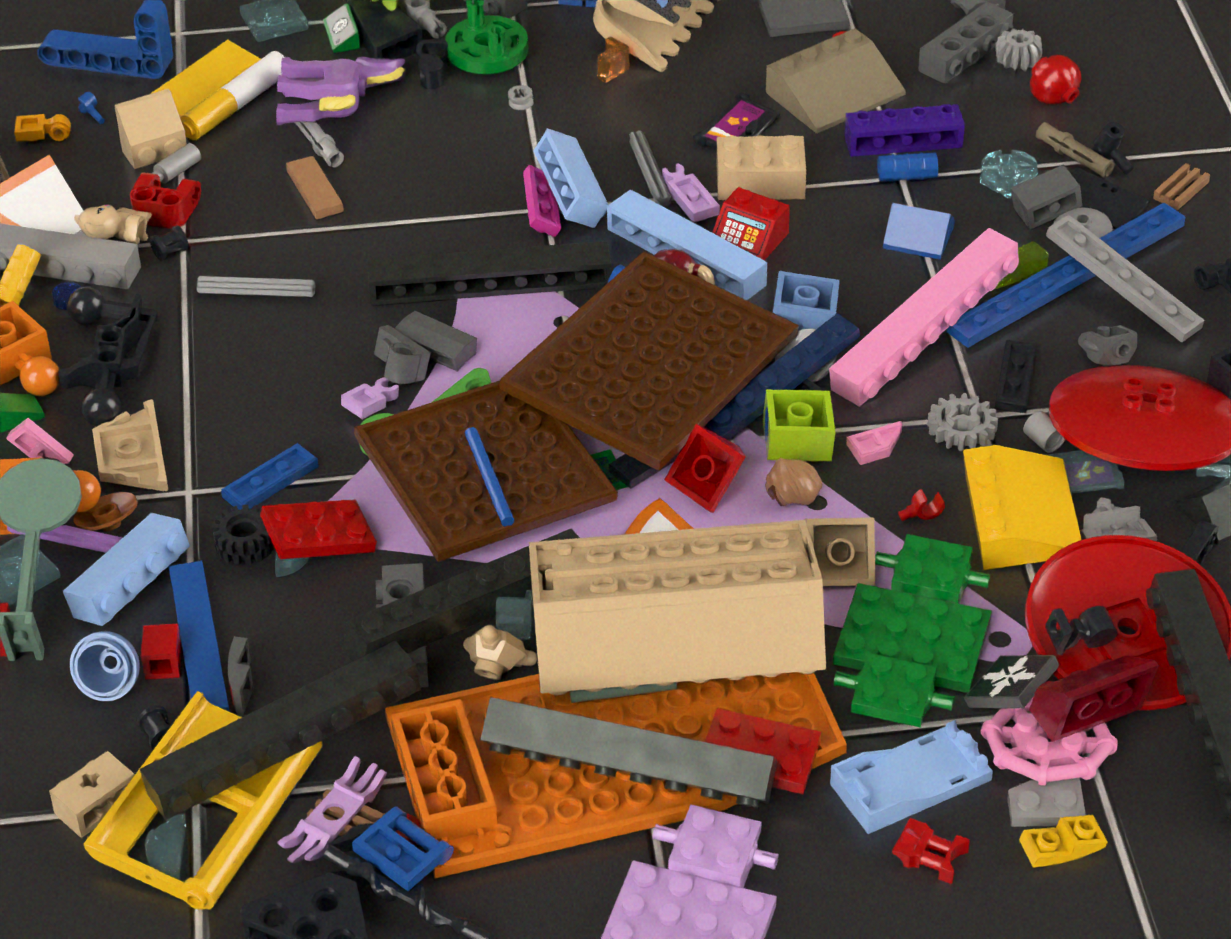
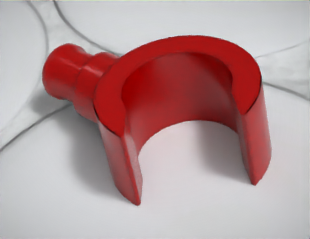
[898,489,945,521]

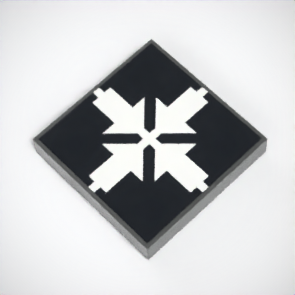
[964,655,1059,708]

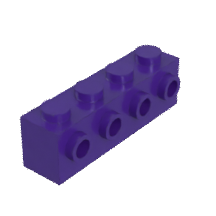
[844,104,965,157]

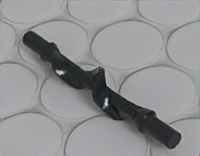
[323,845,493,939]

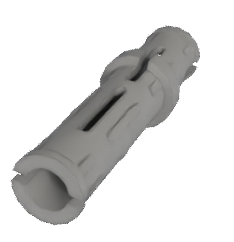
[294,121,344,167]

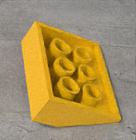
[963,445,1081,570]

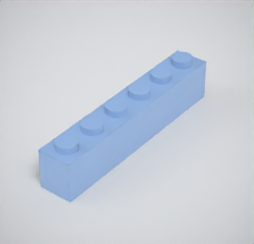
[607,189,767,300]

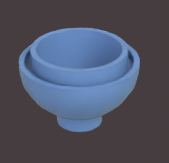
[70,631,140,701]

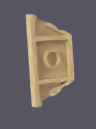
[92,399,168,491]

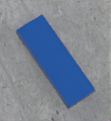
[221,443,319,510]

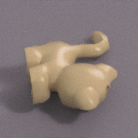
[74,205,151,245]

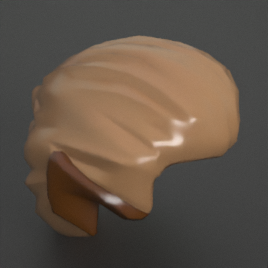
[765,457,823,506]

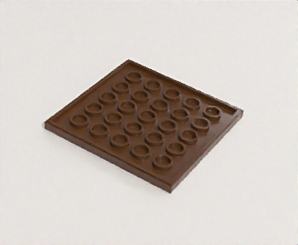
[354,381,618,562]

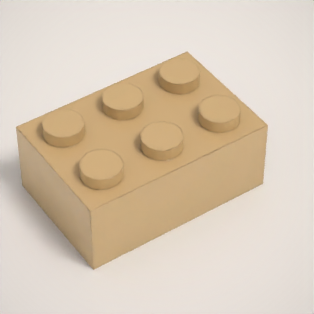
[716,135,806,200]

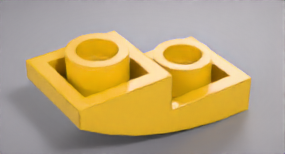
[1019,815,1108,868]

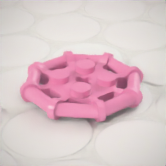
[981,697,1118,786]

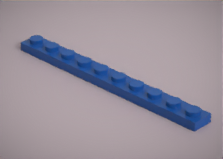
[947,203,1186,348]

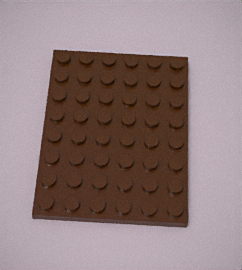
[499,251,799,471]

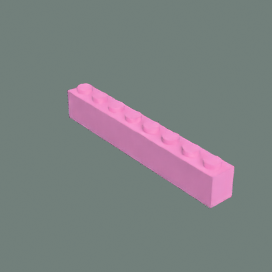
[829,228,1019,407]

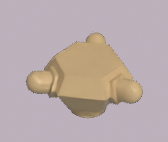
[463,625,538,680]

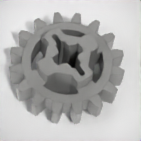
[927,393,998,451]

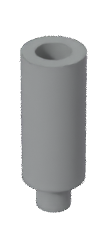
[151,143,201,183]

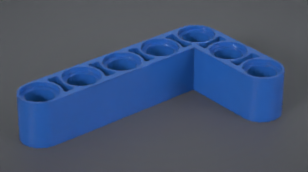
[37,0,173,79]

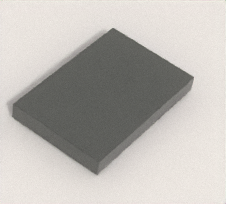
[759,0,850,37]

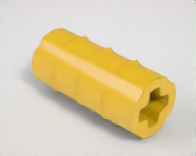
[0,244,41,306]

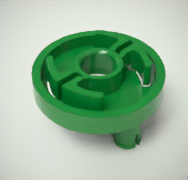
[446,0,528,74]

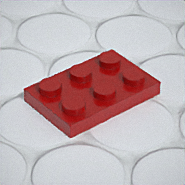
[260,499,377,559]
[705,708,821,794]

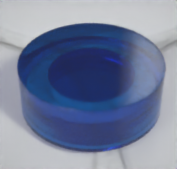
[52,282,81,310]

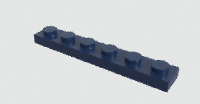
[704,313,860,440]

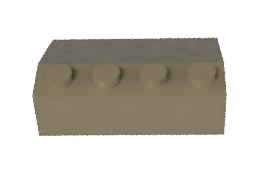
[766,28,906,134]

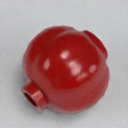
[1030,55,1081,104]

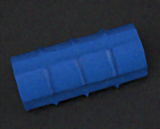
[877,152,938,182]

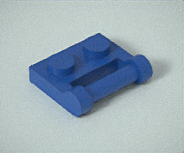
[353,806,454,891]

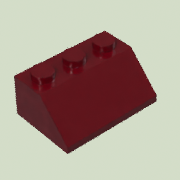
[1029,656,1159,742]

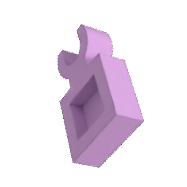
[341,377,399,419]

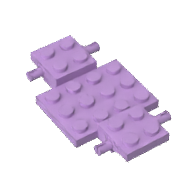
[601,805,778,939]

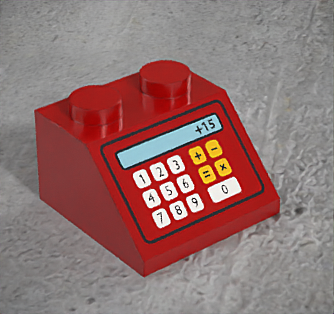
[712,187,790,261]

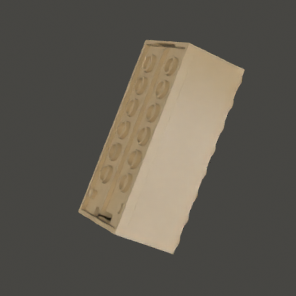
[529,520,826,695]

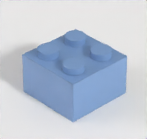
[772,271,840,331]

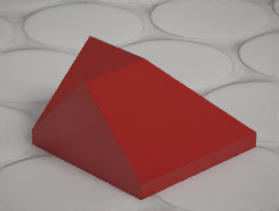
[664,424,746,513]

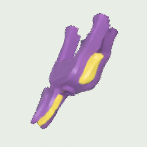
[276,57,405,125]

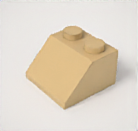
[115,89,186,169]
[804,518,875,586]

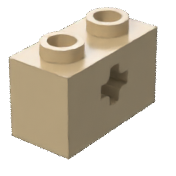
[49,751,135,838]

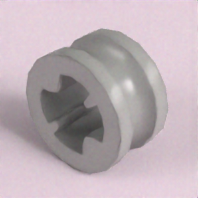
[508,85,533,110]

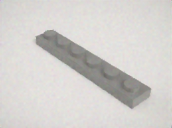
[1046,214,1205,342]

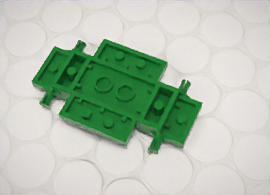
[833,534,992,728]

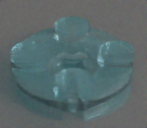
[980,150,1038,199]

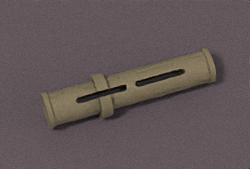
[1036,122,1115,178]

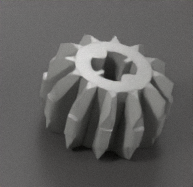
[995,28,1043,71]

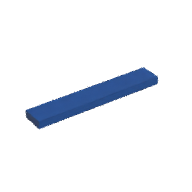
[169,561,229,711]

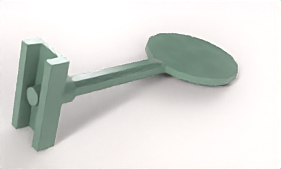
[0,458,82,661]

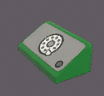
[323,4,360,53]

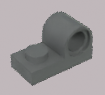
[374,325,431,384]

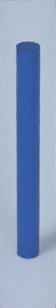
[465,427,514,527]

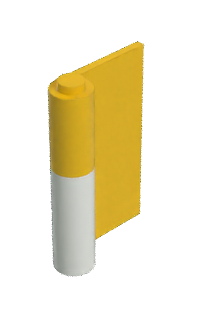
[151,40,284,140]

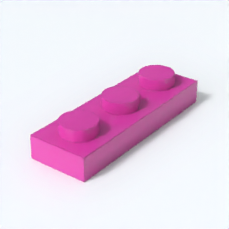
[523,165,561,237]

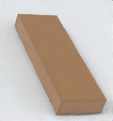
[286,156,344,219]

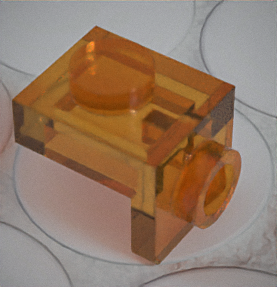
[598,36,629,83]

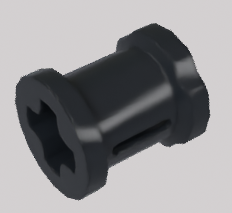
[150,225,189,261]
[137,705,172,750]

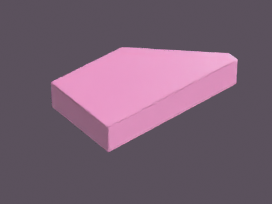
[6,418,74,464]
[846,421,902,465]

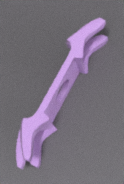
[278,756,387,863]

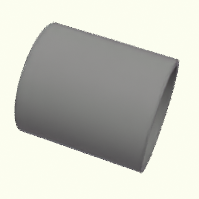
[1023,411,1065,453]

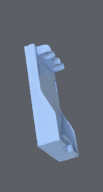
[830,720,993,834]

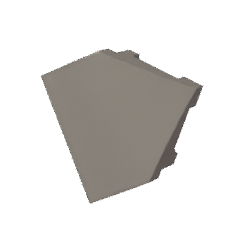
[1081,497,1157,541]

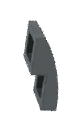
[228,636,254,715]

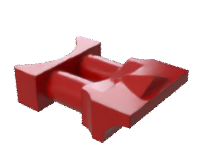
[892,818,970,884]

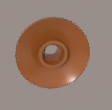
[73,492,138,531]

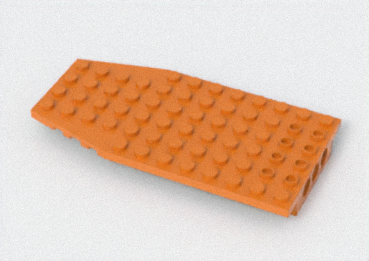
[385,672,847,878]

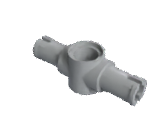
[397,0,447,38]

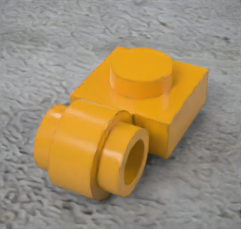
[14,114,71,142]

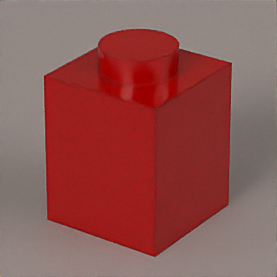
[141,624,182,680]

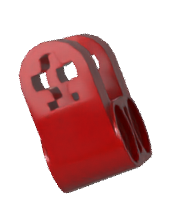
[130,172,201,229]

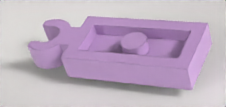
[662,164,720,223]

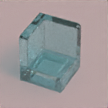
[496,590,534,639]

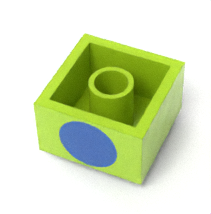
[763,389,835,462]

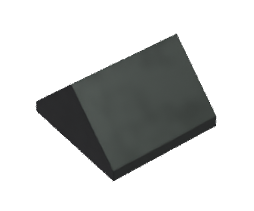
[1176,477,1231,545]

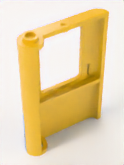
[84,691,322,910]

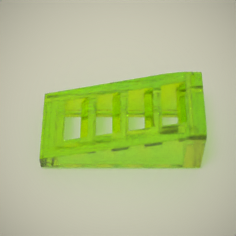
[995,241,1049,289]

